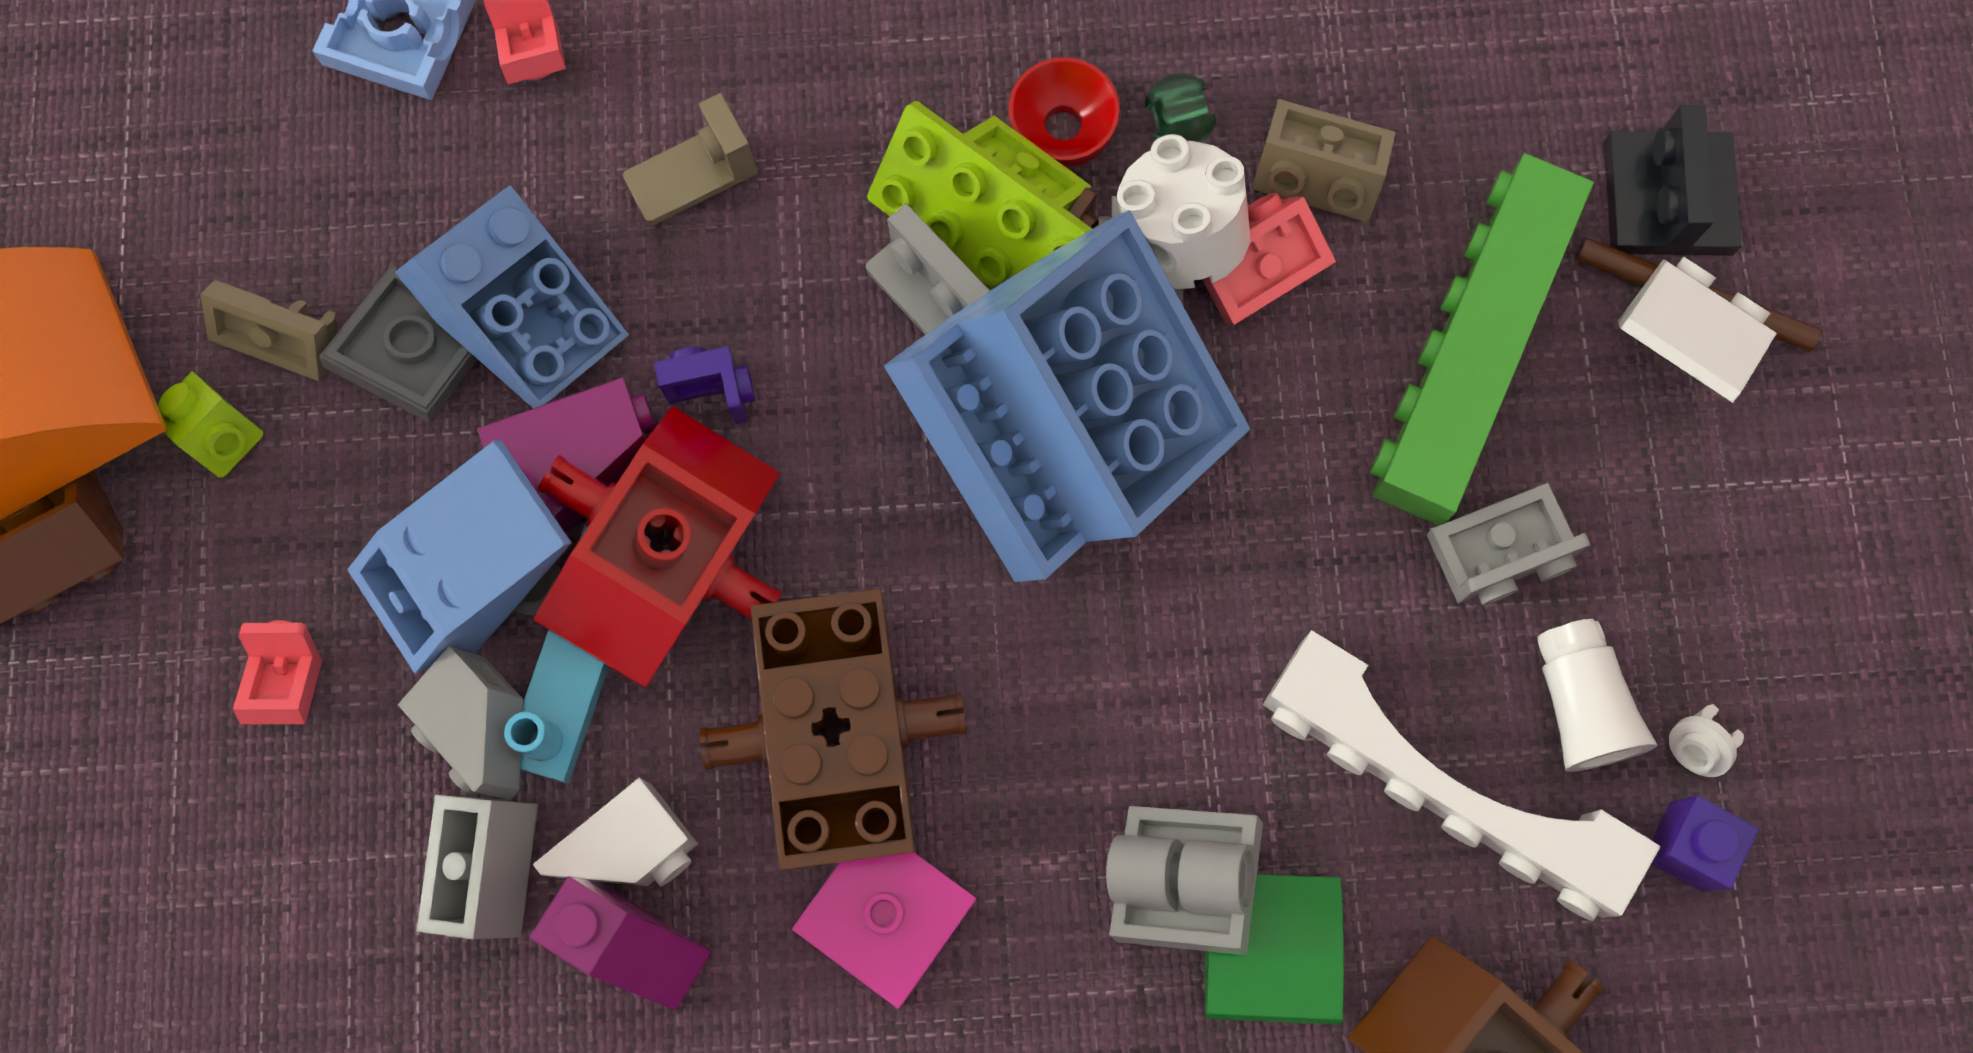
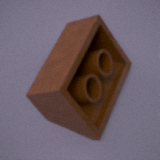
[0,470,123,625]

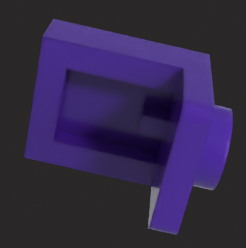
[654,346,755,424]

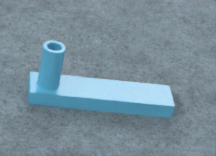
[504,520,651,784]

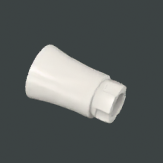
[1537,619,1658,772]

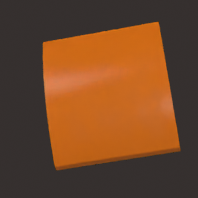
[0,247,167,520]

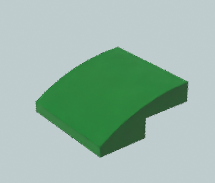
[1204,874,1344,1025]

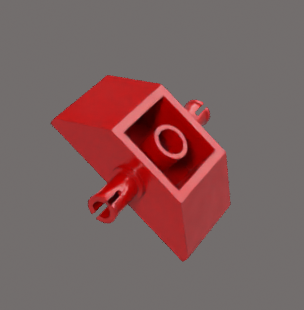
[533,406,782,688]

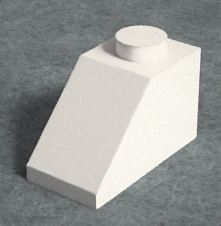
[533,778,699,886]

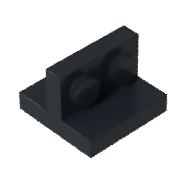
[1604,105,1742,256]

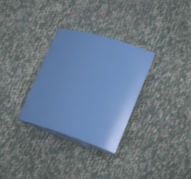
[884,210,1250,582]

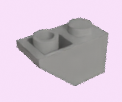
[398,646,523,800]

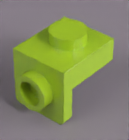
[158,371,263,477]

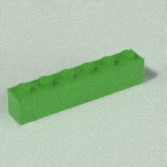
[1370,153,1594,526]

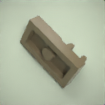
[200,280,337,381]

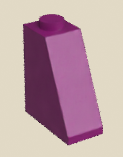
[477,378,657,533]
[529,876,713,1010]

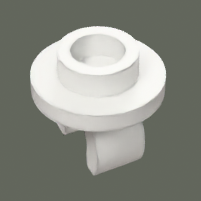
[1669,704,1744,777]

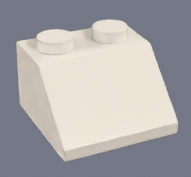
[1617,257,1777,403]

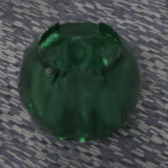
[1145,73,1217,143]

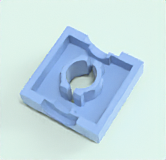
[312,0,476,100]

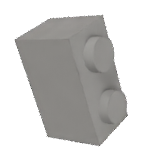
[416,795,538,939]

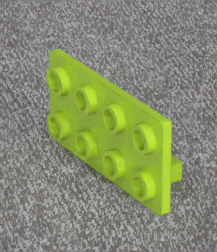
[867,101,1092,290]

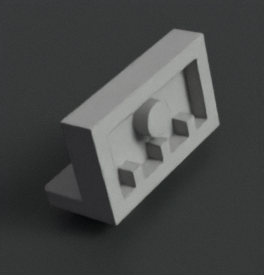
[866,203,990,335]

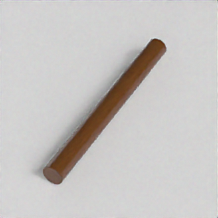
[1575,237,1822,352]

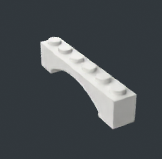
[1263,630,1661,921]

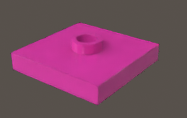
[791,853,977,1009]

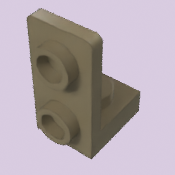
[623,93,758,226]

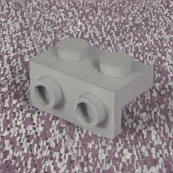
[1426,483,1591,606]

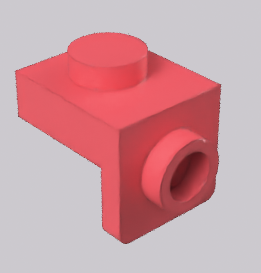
[484,0,566,84]
[233,620,323,724]

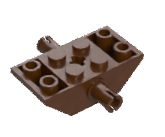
[700,588,967,871]
[1345,935,1604,1053]

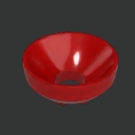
[1008,57,1120,167]

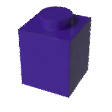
[1651,795,1759,892]

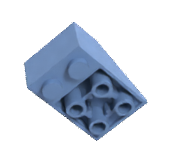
[395,185,629,409]
[347,439,571,673]

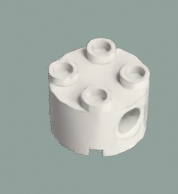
[1117,134,1251,289]

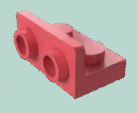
[1202,192,1336,325]

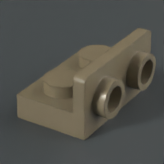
[1252,99,1396,221]

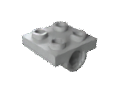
[1106,806,1263,955]

